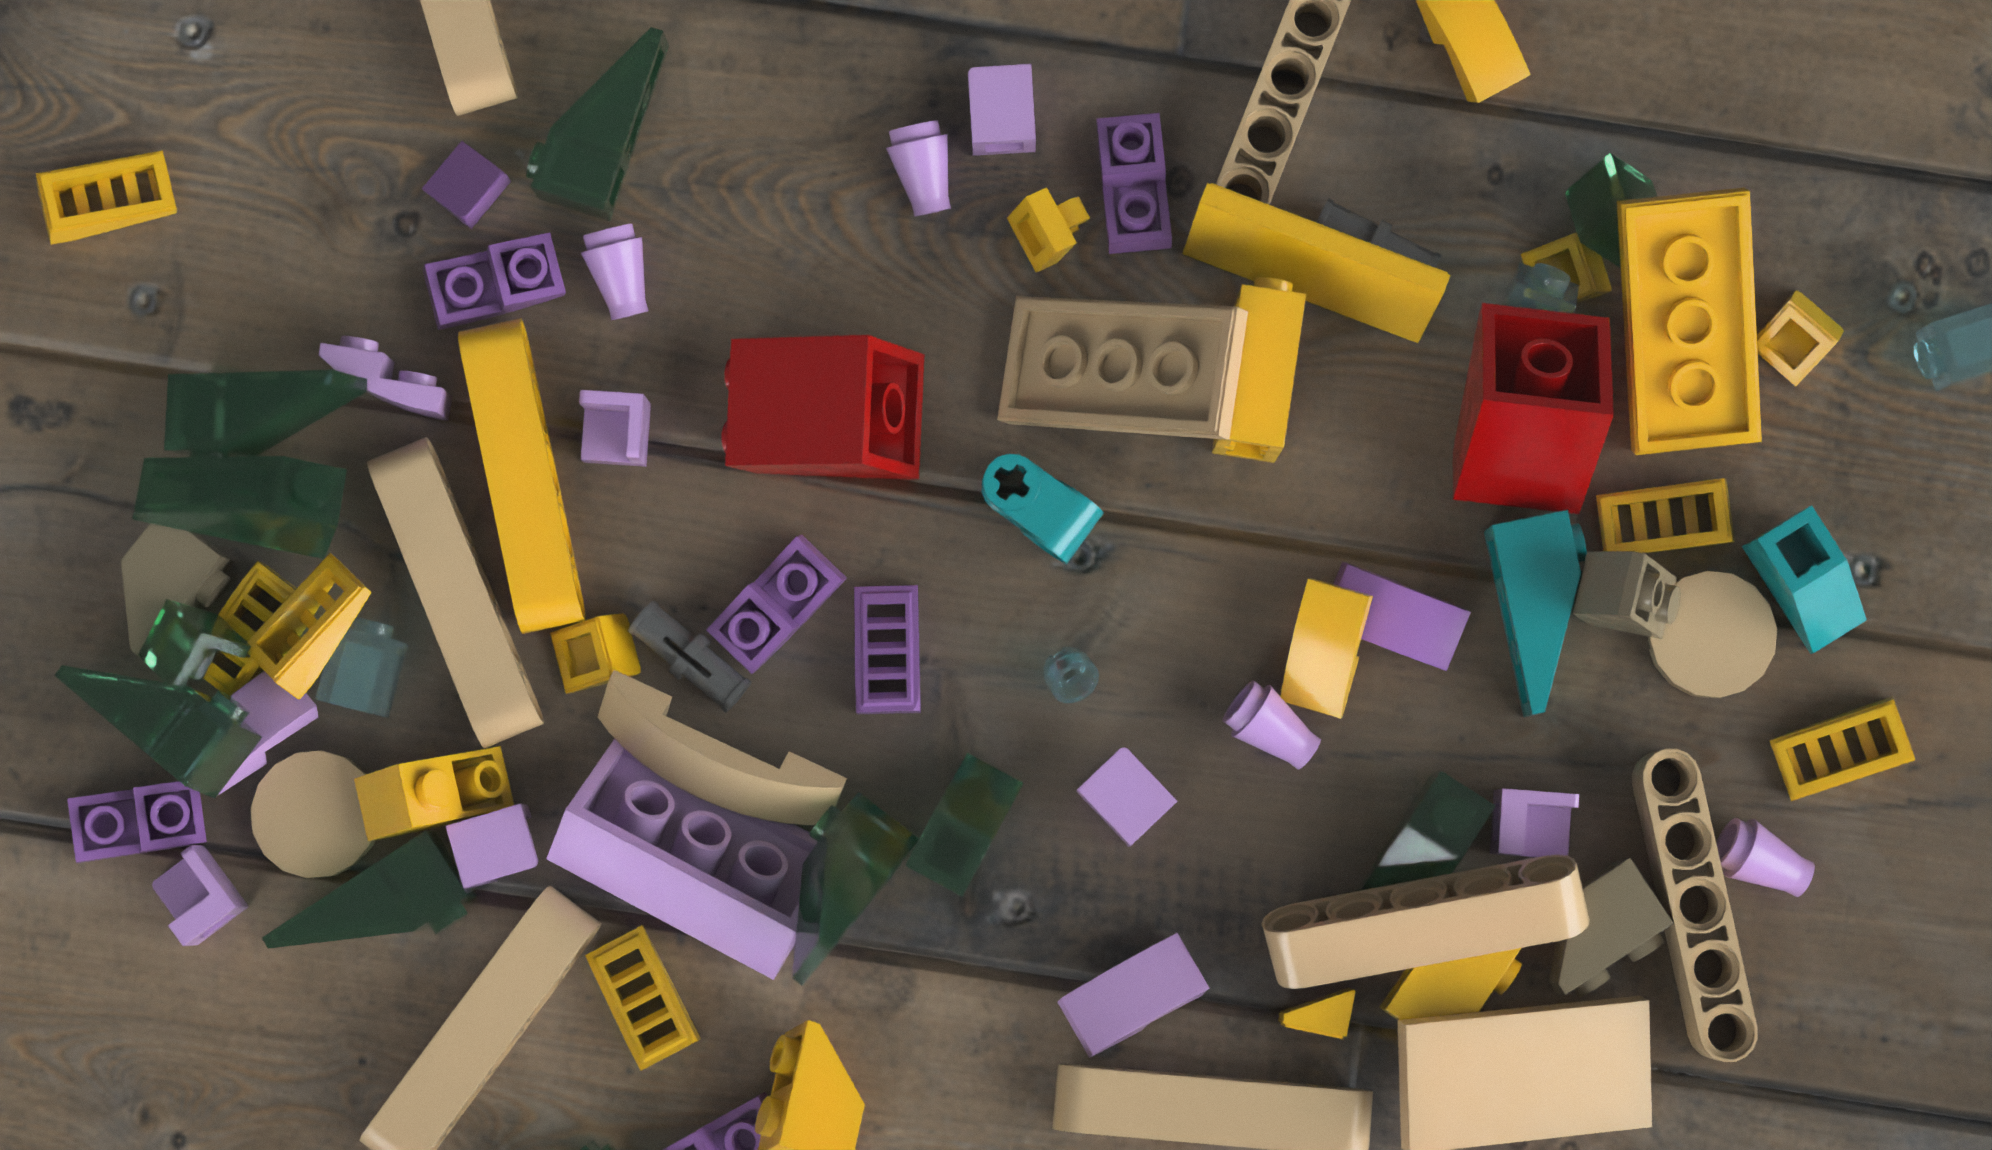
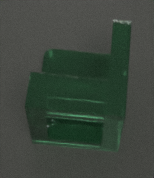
[1565,153,1658,268]
[138,599,251,690]

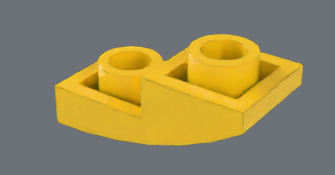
[1416,0,1531,103]
[1280,578,1373,719]

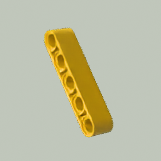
[458,318,586,634]

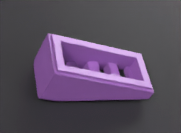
[854,585,921,715]

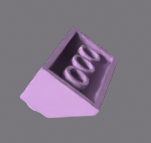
[546,738,844,980]

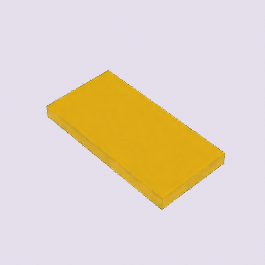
[1182,183,1450,343]
[1617,187,1762,455]

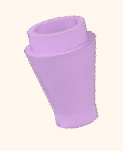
[886,120,951,217]
[581,223,648,320]
[1223,681,1321,770]
[1716,818,1815,897]

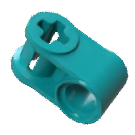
[981,454,1104,564]

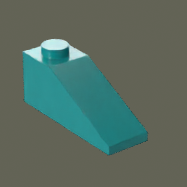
[1484,510,1587,717]

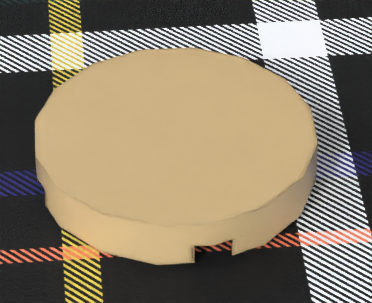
[1648,571,1777,698]
[251,750,375,878]

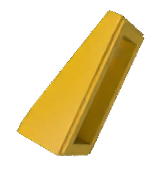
[36,150,177,245]
[1596,478,1735,553]
[242,553,372,700]
[185,560,297,698]
[1769,696,1915,801]
[585,925,701,1071]

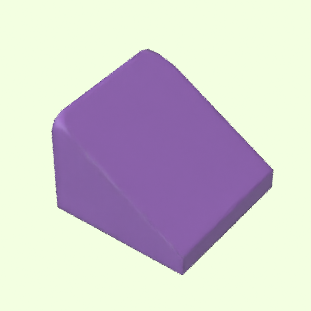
[422,141,511,229]

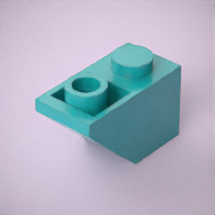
[1742,505,1867,654]

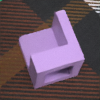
[968,64,1036,156]
[579,390,651,467]
[1076,747,1177,847]
[1490,788,1579,857]
[446,804,538,888]
[152,845,249,946]

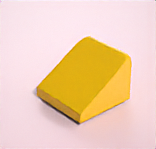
[1521,232,1612,311]
[1757,290,1844,386]
[550,613,641,694]
[1278,988,1355,1039]

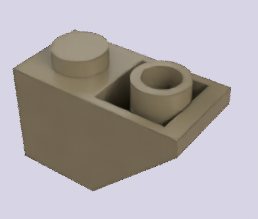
[121,510,235,662]
[1572,551,1680,639]
[1549,858,1674,998]

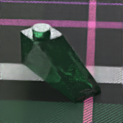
[526,27,669,222]
[164,370,367,469]
[132,456,347,559]
[54,665,262,799]
[1357,770,1495,891]
[792,792,920,986]
[262,831,477,949]

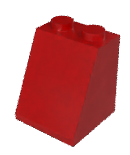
[1453,303,1614,514]
[721,335,925,480]

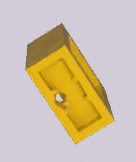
[1212,277,1306,463]

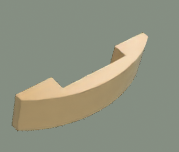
[598,670,847,825]

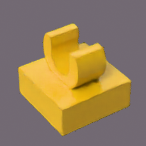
[1007,187,1090,273]

